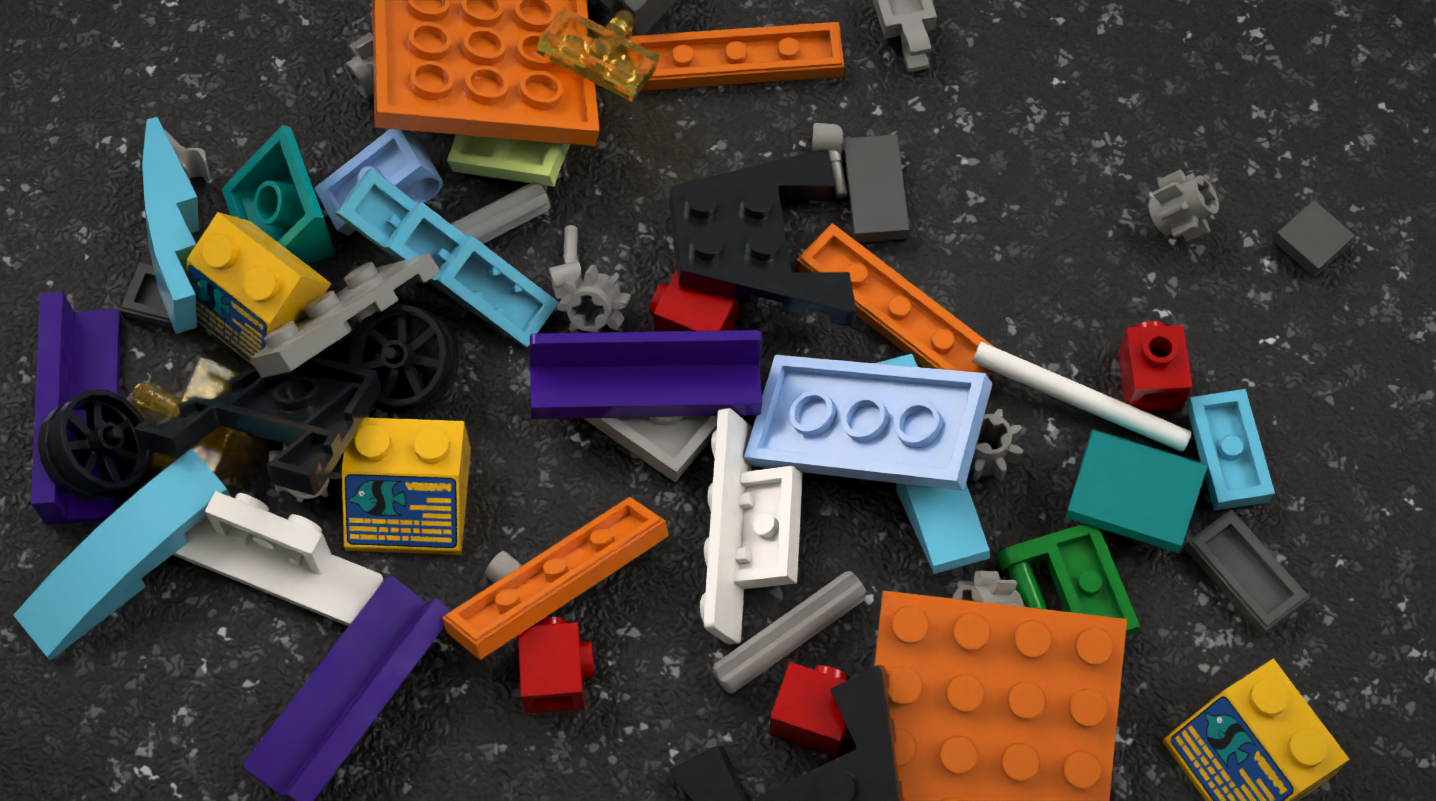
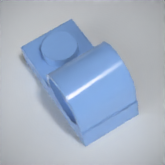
[314,129,443,236]

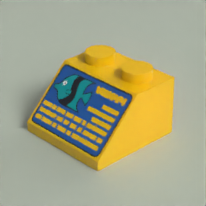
[186,212,332,367]
[342,418,471,555]
[1162,658,1350,801]

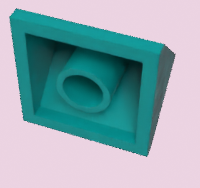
[222,125,336,265]
[1065,429,1208,553]

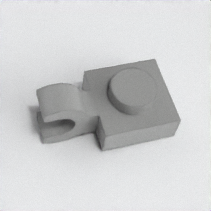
[873,0,937,72]

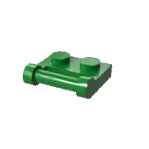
[996,524,1140,637]

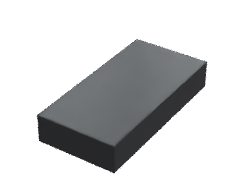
[843,135,910,242]
[1184,509,1310,637]

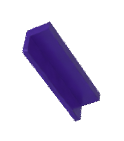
[31,292,122,525]
[530,330,763,419]
[243,576,452,801]

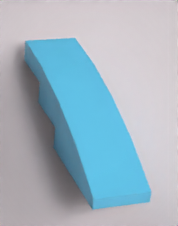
[142,117,199,334]
[335,168,559,347]
[875,354,990,574]
[14,448,231,661]

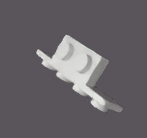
[700,408,803,645]
[173,491,383,626]

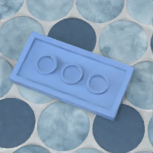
[744,355,992,491]

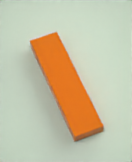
[628,22,844,91]
[796,223,994,378]
[442,497,669,660]

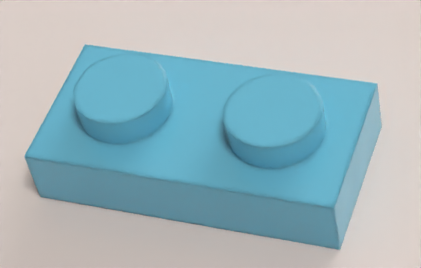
[1186,389,1275,511]

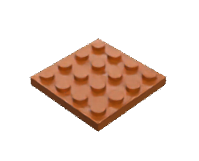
[372,0,600,146]
[874,591,1127,801]

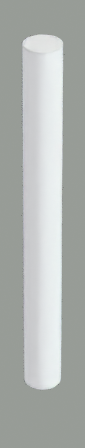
[972,341,1192,452]

